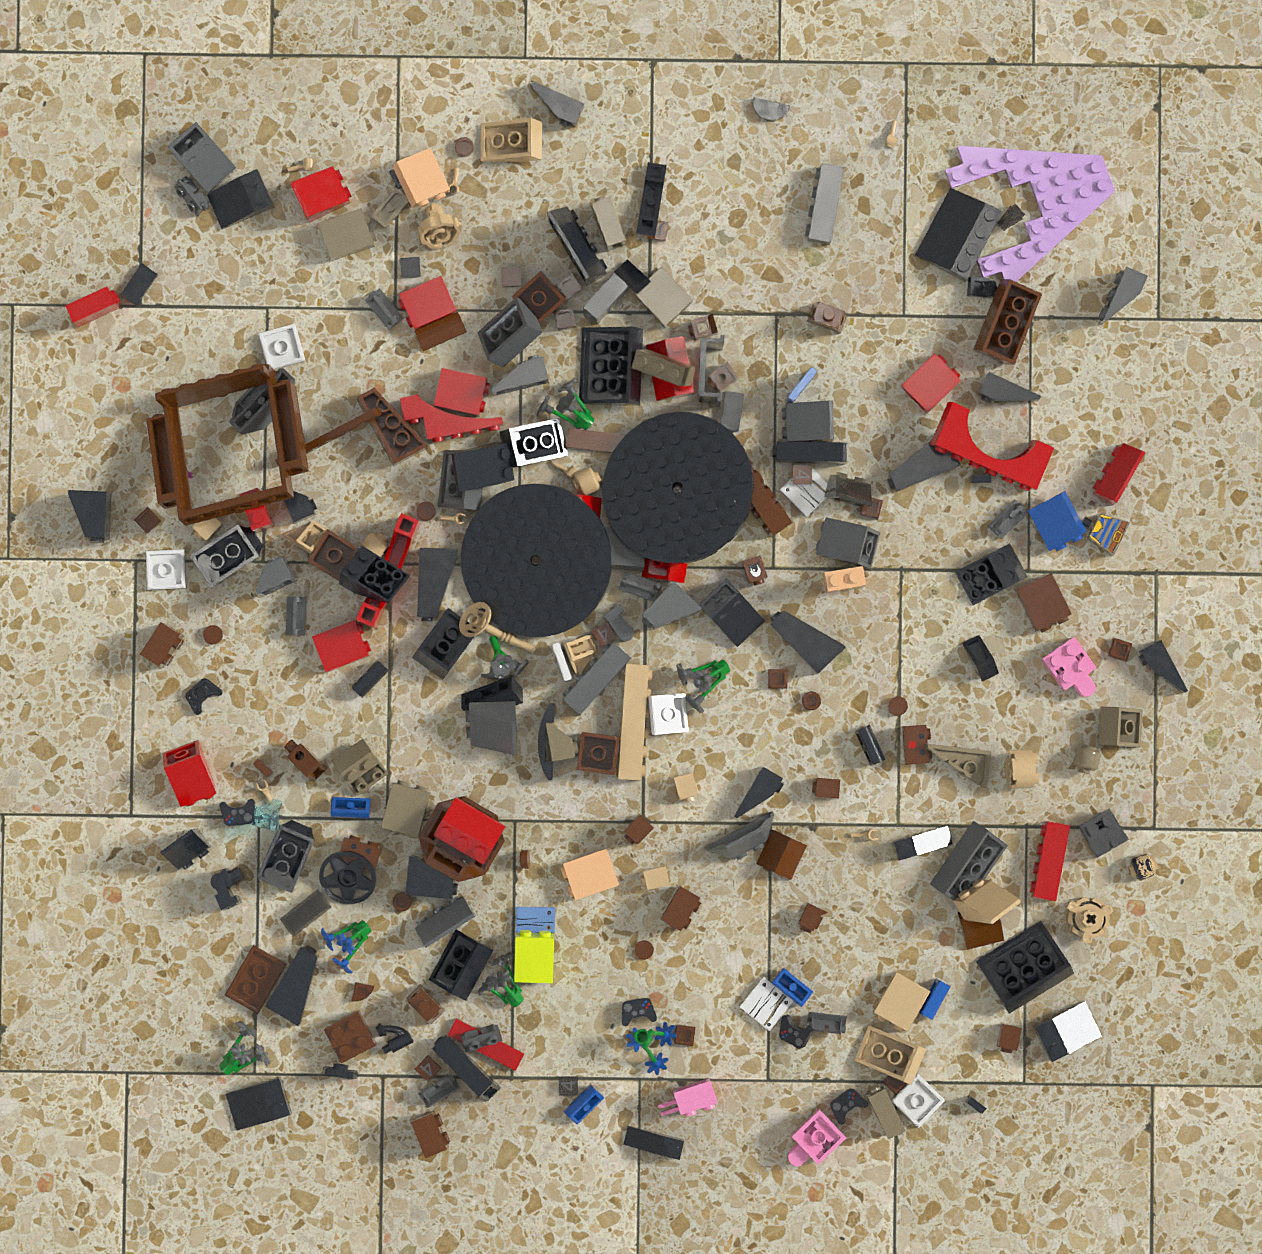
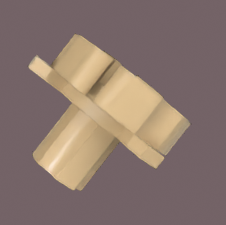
[417,203,462,249]
[1067,897,1113,943]

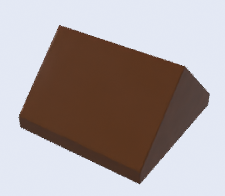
[756,829,807,880]
[957,912,1004,950]

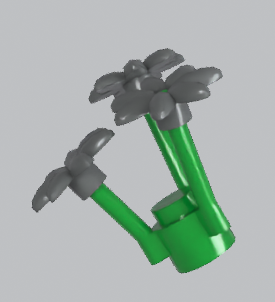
[478,952,524,1008]
[219,1021,271,1075]

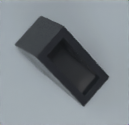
[284,491,317,524]
[962,635,999,682]

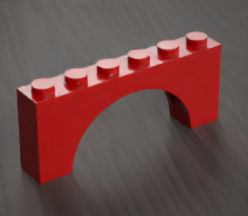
[930,402,1054,492]
[356,513,421,629]

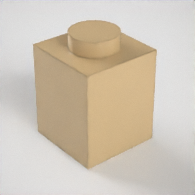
[192,518,223,541]
[674,773,698,803]
[640,866,670,890]

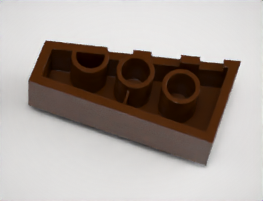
[357,388,428,467]
[749,458,793,536]

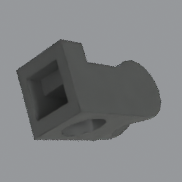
[604,604,634,641]

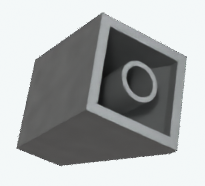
[782,400,834,442]
[816,517,881,569]
[642,582,702,629]
[465,701,517,755]

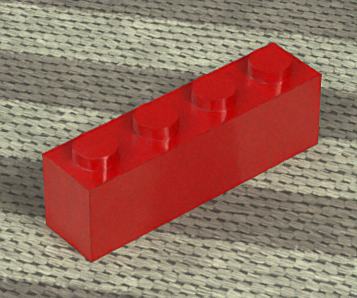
[1029,821,1070,901]

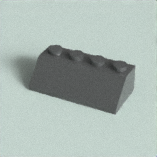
[930,821,1008,901]

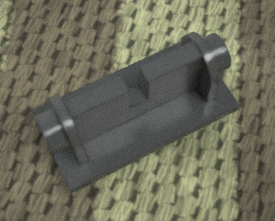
[175,176,210,217]
[365,288,403,330]
[988,499,1028,539]
[619,571,661,602]
[285,596,306,636]
[806,1012,847,1035]
[461,1024,502,1052]
[418,1073,460,1108]

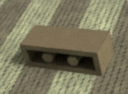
[632,349,696,386]

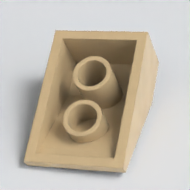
[481,118,542,162]
[954,879,1021,924]
[854,1025,926,1085]

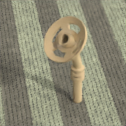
[459,602,535,653]

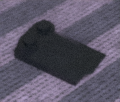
[190,525,263,588]
[256,820,315,893]

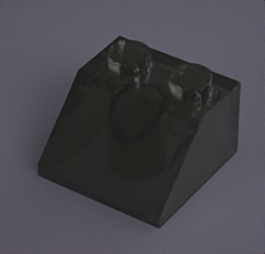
[824,472,872,507]

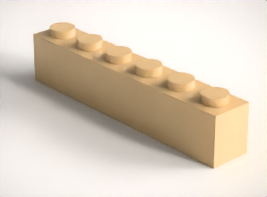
[618,664,652,781]

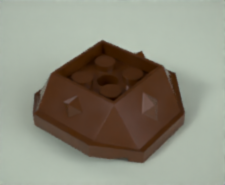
[418,796,505,882]

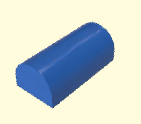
[330,797,371,819]
[771,968,813,1007]
[919,978,951,1020]
[563,1084,604,1125]

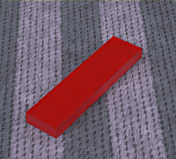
[447,1018,525,1071]

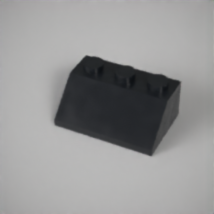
[429,929,493,1001]

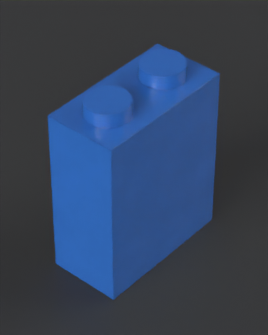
[1028,491,1087,552]

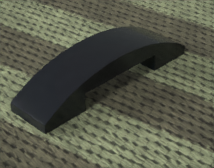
[636,162,667,237]
[538,703,555,780]

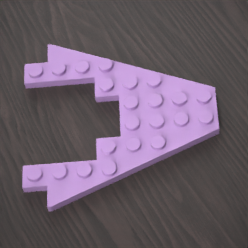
[945,146,1115,282]

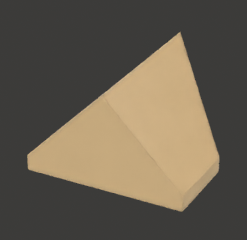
[282,520,327,554]
[564,634,599,678]

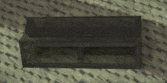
[280,889,331,937]

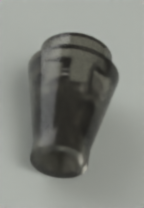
[997,204,1025,231]

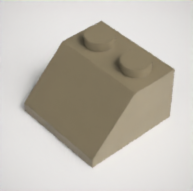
[1098,706,1143,747]
[546,723,579,762]

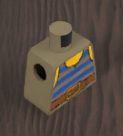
[1082,514,1130,556]

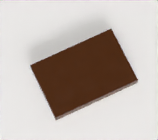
[225,945,287,1014]

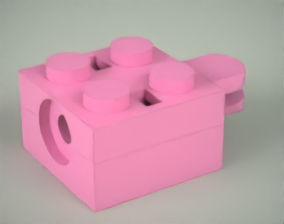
[1041,637,1096,697]
[658,1078,718,1117]
[788,1108,846,1167]

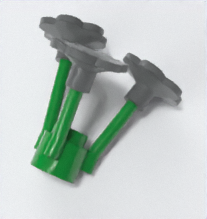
[536,378,594,430]
[676,659,730,713]

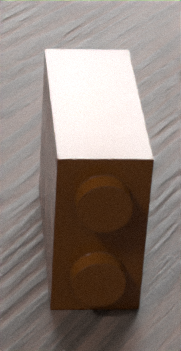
[1015,573,1072,633]

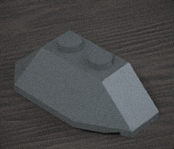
[229,367,295,435]
[704,811,774,860]

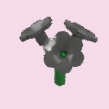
[481,636,529,680]

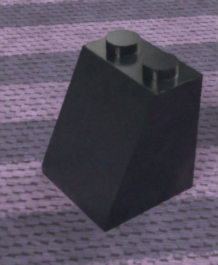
[68,490,112,543]
[405,855,458,899]

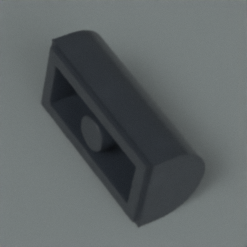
[352,660,389,698]
[855,724,886,766]

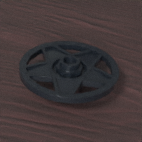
[319,851,377,904]

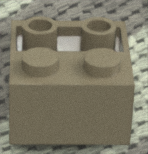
[332,739,389,796]

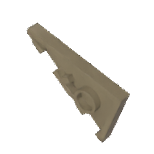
[925,743,991,788]

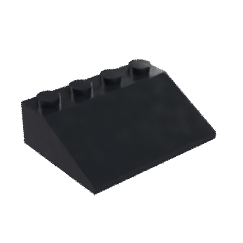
[915,188,1003,282]
[547,206,607,286]
[579,326,643,406]
[976,921,1074,1014]

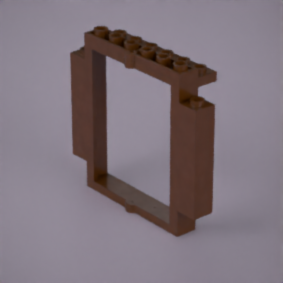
[146,364,309,526]

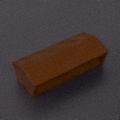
[414,312,467,351]

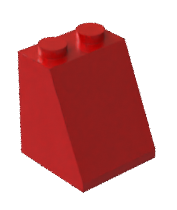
[290,166,352,223]
[162,740,217,807]

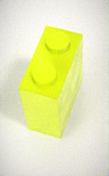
[514,930,555,983]

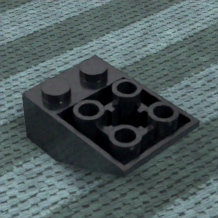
[955,543,1028,605]
[339,546,410,604]
[698,578,765,647]

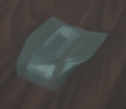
[252,799,283,831]

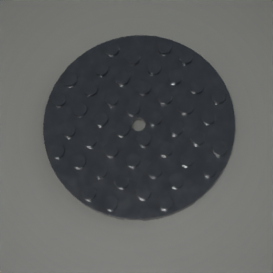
[602,412,754,564]
[461,483,612,637]

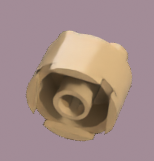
[1005,749,1039,789]

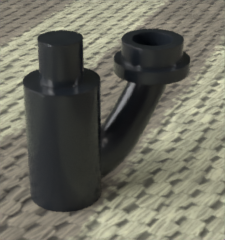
[376,1023,414,1054]

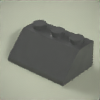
[477,297,543,367]
[438,450,483,511]
[256,556,297,597]
[415,896,476,948]

